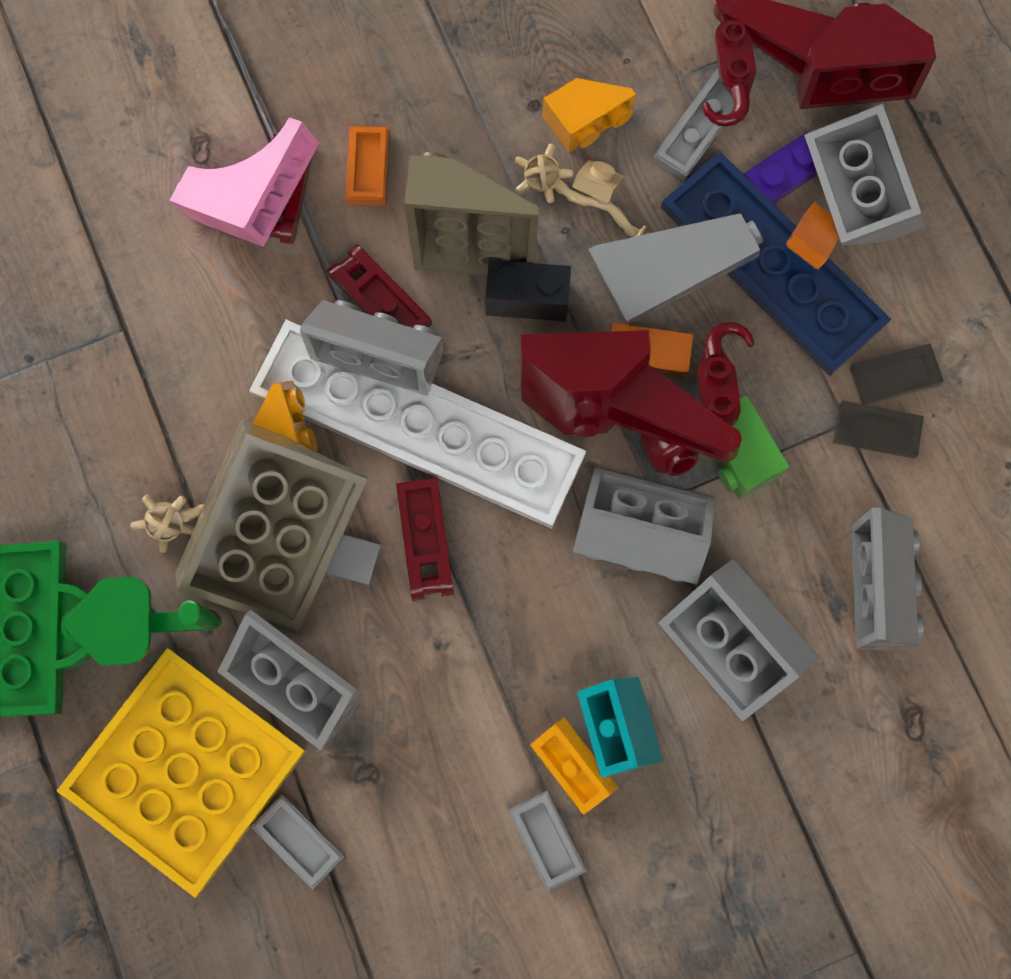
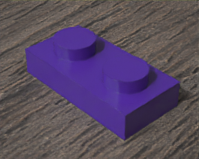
[744,132,818,204]

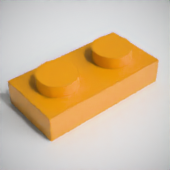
[530,717,619,815]

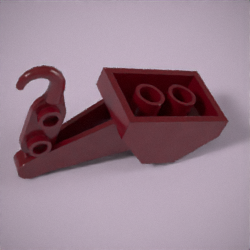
[702,0,936,127]
[520,322,755,462]

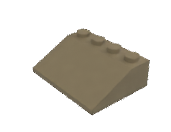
[405,152,539,276]
[175,419,367,631]

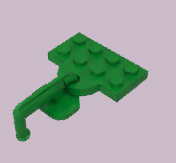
[0,541,222,718]

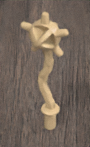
[515,144,650,237]
[130,495,205,553]

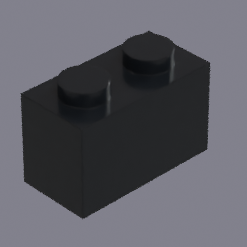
[485,260,571,322]

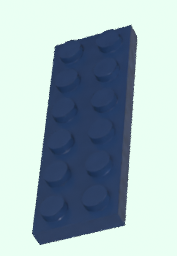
[661,151,891,376]

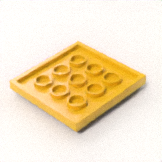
[57,648,307,898]

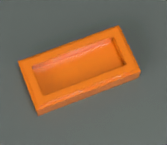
[345,126,390,206]
[786,202,839,270]
[611,323,693,377]

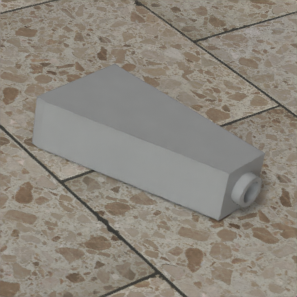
[588,213,763,325]

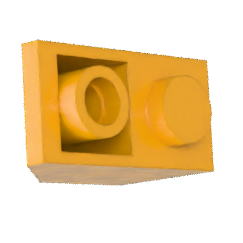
[542,78,636,153]
[252,380,318,452]

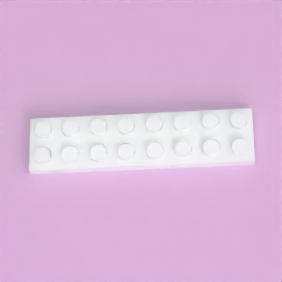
[249,320,586,529]

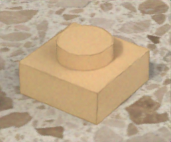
[572,160,624,204]

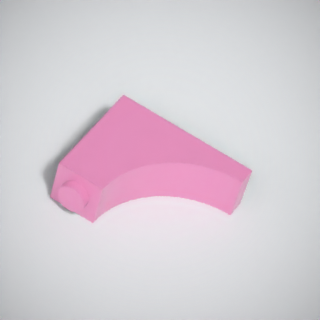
[169,117,320,247]

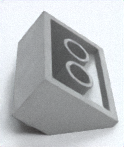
[804,104,925,246]
[300,300,443,396]
[573,467,716,584]
[851,508,924,651]
[658,559,819,722]
[218,610,363,750]

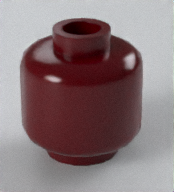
[640,434,700,476]

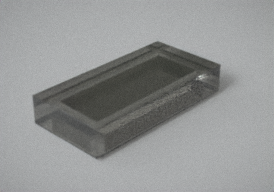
[850,343,944,406]
[833,400,924,459]

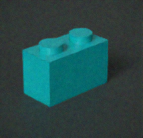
[577,677,664,778]

